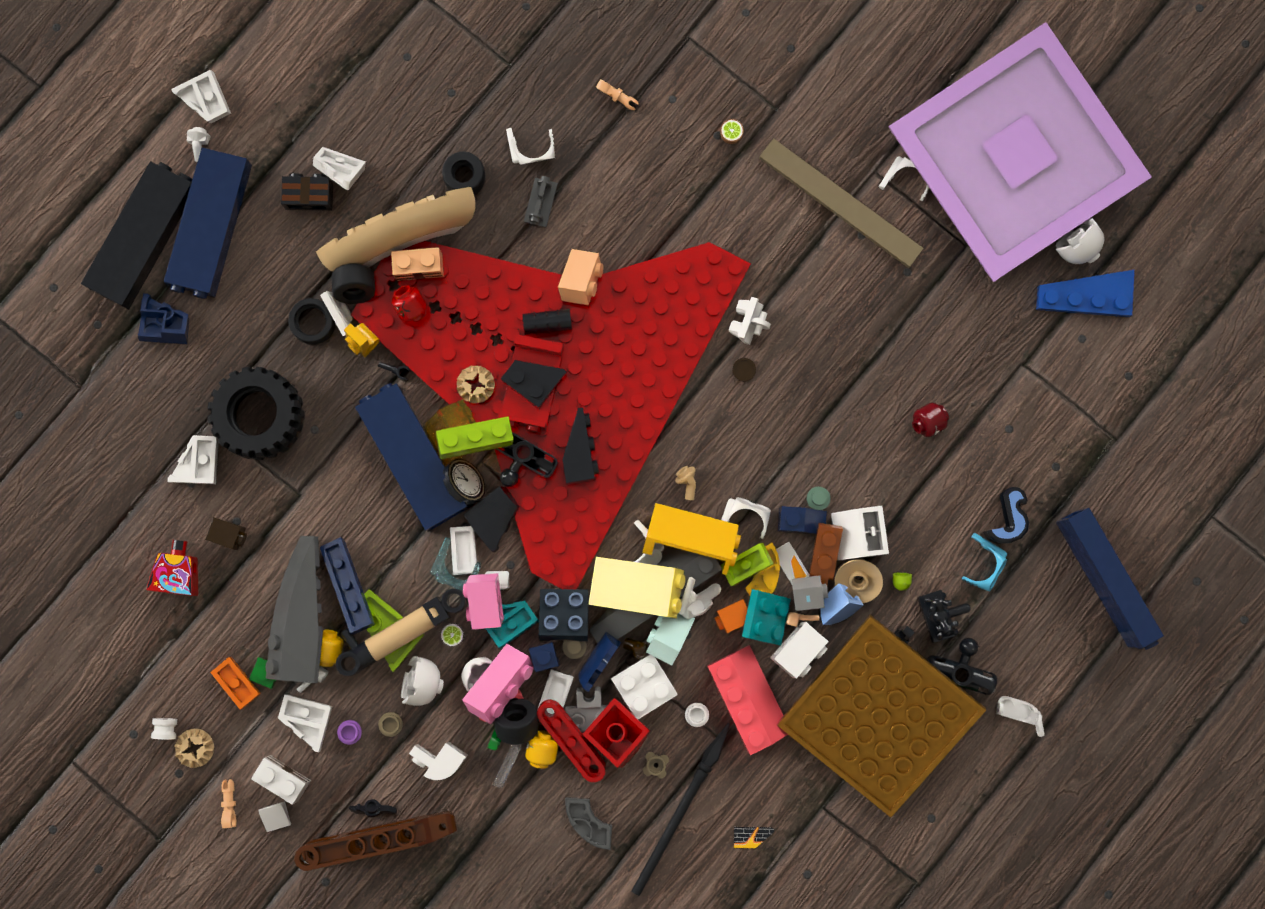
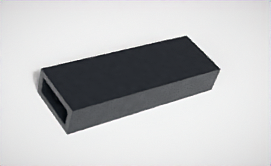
[81,161,193,310]

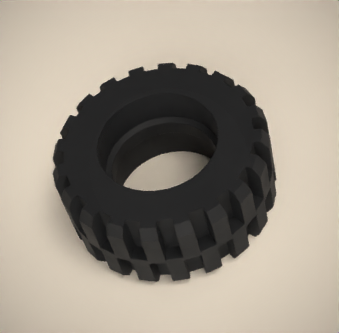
[207,367,305,460]

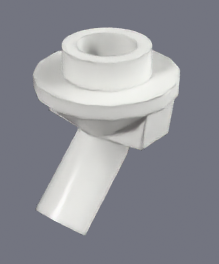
[187,127,211,162]

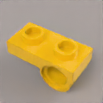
[344,323,380,357]

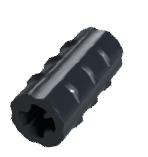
[522,309,572,335]

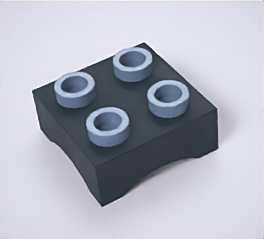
[539,589,589,641]

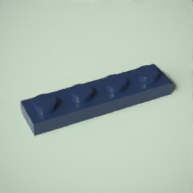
[320,537,375,635]

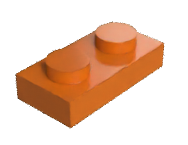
[210,657,261,710]

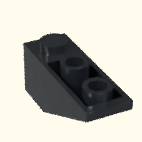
[562,407,599,485]

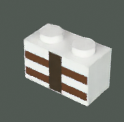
[251,755,311,805]

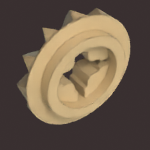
[457,365,495,403]
[174,729,214,768]

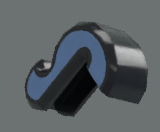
[983,487,1029,544]

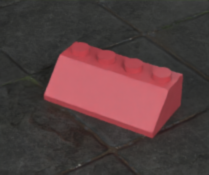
[707,645,788,755]

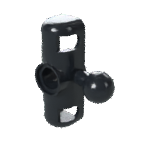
[495,432,558,487]
[927,638,998,695]

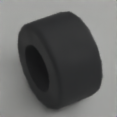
[442,151,486,195]
[331,264,375,304]
[494,698,539,745]

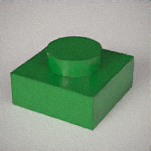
[249,657,276,689]

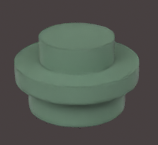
[806,486,831,510]

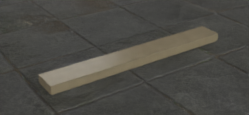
[759,138,924,268]

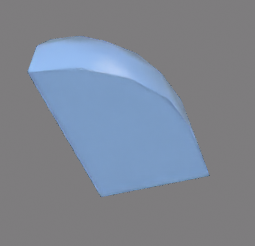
[821,583,864,625]

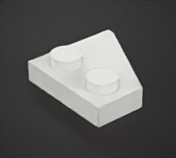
[171,70,231,123]

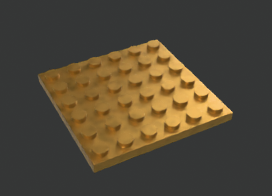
[777,615,986,817]

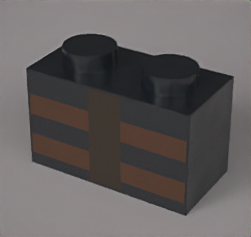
[281,173,333,211]

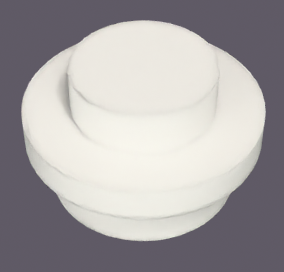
[685,703,709,727]

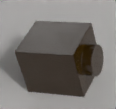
[205,517,247,550]

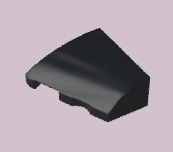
[463,486,519,552]

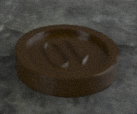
[732,358,756,382]

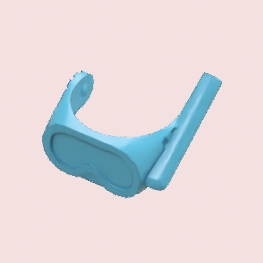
[962,533,1007,591]

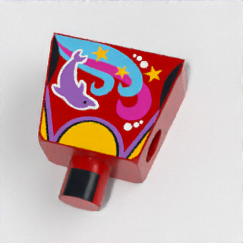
[146,540,199,596]

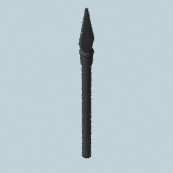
[631,723,730,896]

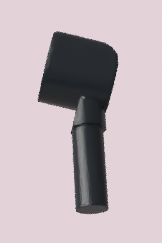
[378,361,411,382]

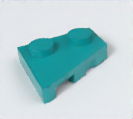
[486,601,539,649]

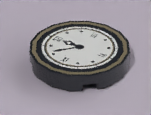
[443,459,485,505]

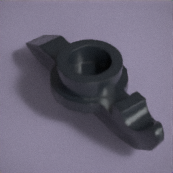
[349,799,397,817]

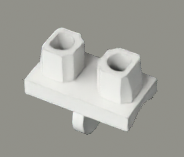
[729,297,771,345]

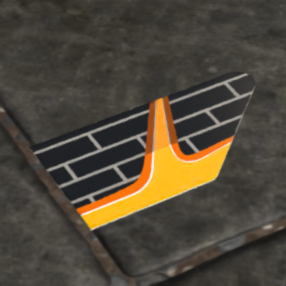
[734,827,774,848]

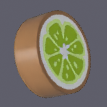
[720,119,744,144]

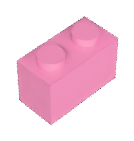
[463,573,504,629]

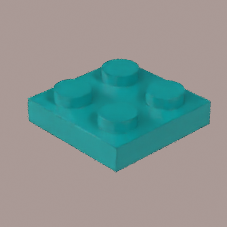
[742,589,791,646]

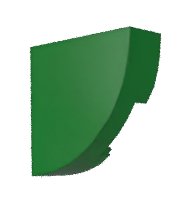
[487,729,501,751]

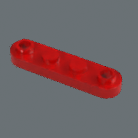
[537,699,606,782]

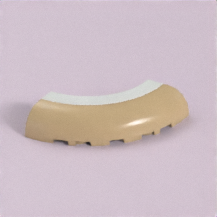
[316,187,475,272]

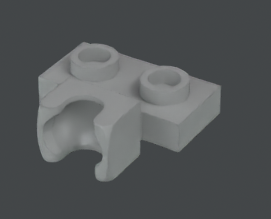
[565,686,607,732]

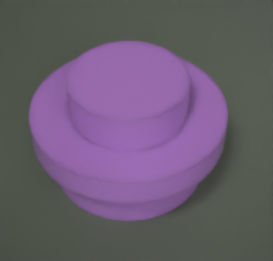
[337,720,362,745]

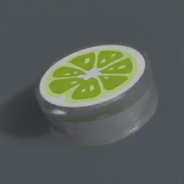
[440,623,465,647]

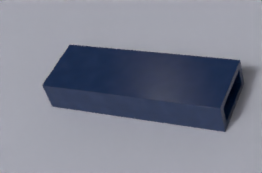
[164,148,252,299]
[355,383,469,532]
[1056,508,1164,650]

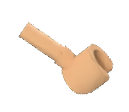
[786,612,819,627]

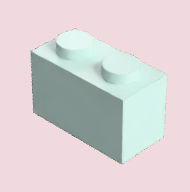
[646,613,695,665]

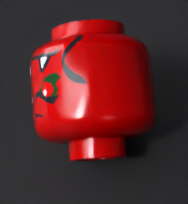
[391,285,427,322]

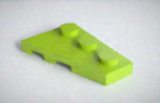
[364,589,425,672]

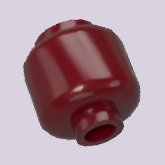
[912,403,949,437]

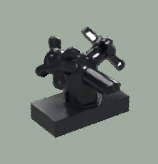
[917,590,971,643]

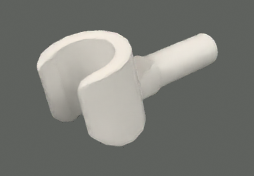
[297,666,329,693]

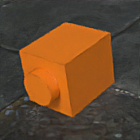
[714,599,748,633]

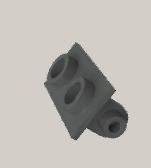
[524,176,558,228]

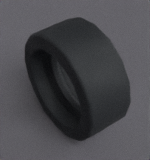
[288,298,336,345]

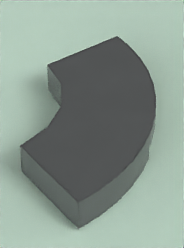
[565,797,612,850]

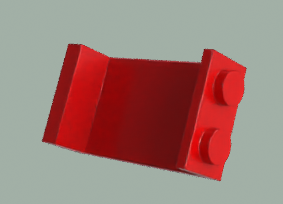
[498,334,564,433]

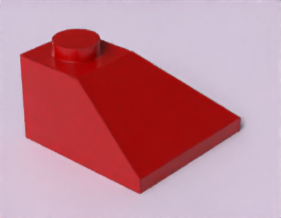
[582,698,650,768]

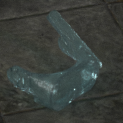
[430,537,481,590]

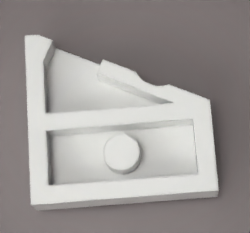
[313,147,366,190]
[168,435,219,484]
[278,694,333,752]

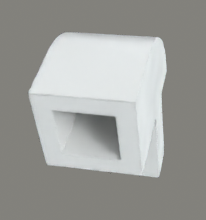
[409,741,468,780]

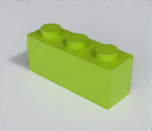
[436,417,513,459]

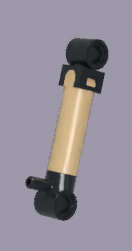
[336,589,468,676]

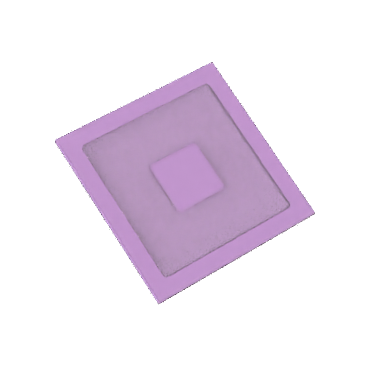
[889,22,1151,282]

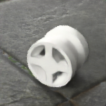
[151,718,177,740]

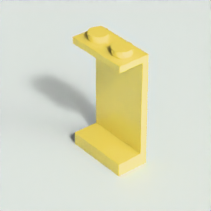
[589,557,685,618]

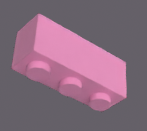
[463,644,534,724]

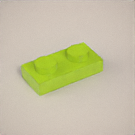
[720,543,774,586]

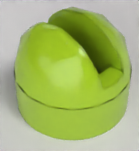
[892,573,912,591]

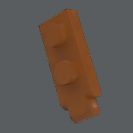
[809,523,843,585]

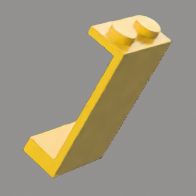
[642,503,741,575]

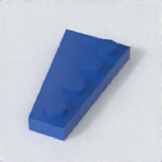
[1036,270,1134,317]

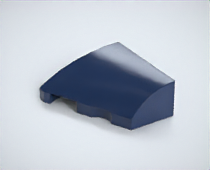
[138,293,189,344]
[578,632,621,692]

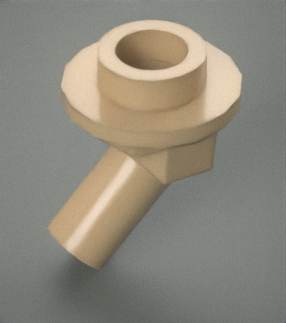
[675,466,696,500]

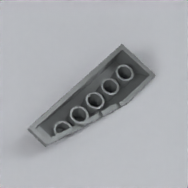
[265,536,323,683]
[589,547,722,643]

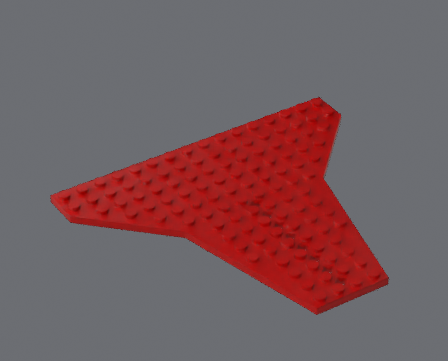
[351,241,751,589]

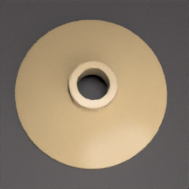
[835,560,883,603]

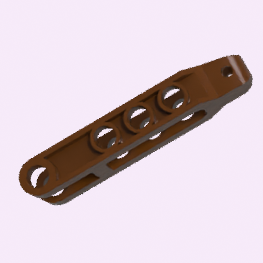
[294,811,457,871]

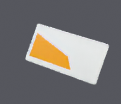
[776,542,809,584]

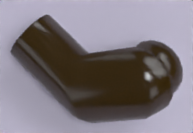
[623,638,648,659]

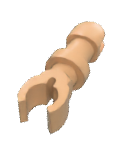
[596,79,639,111]
[221,779,237,828]

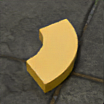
[745,543,780,596]

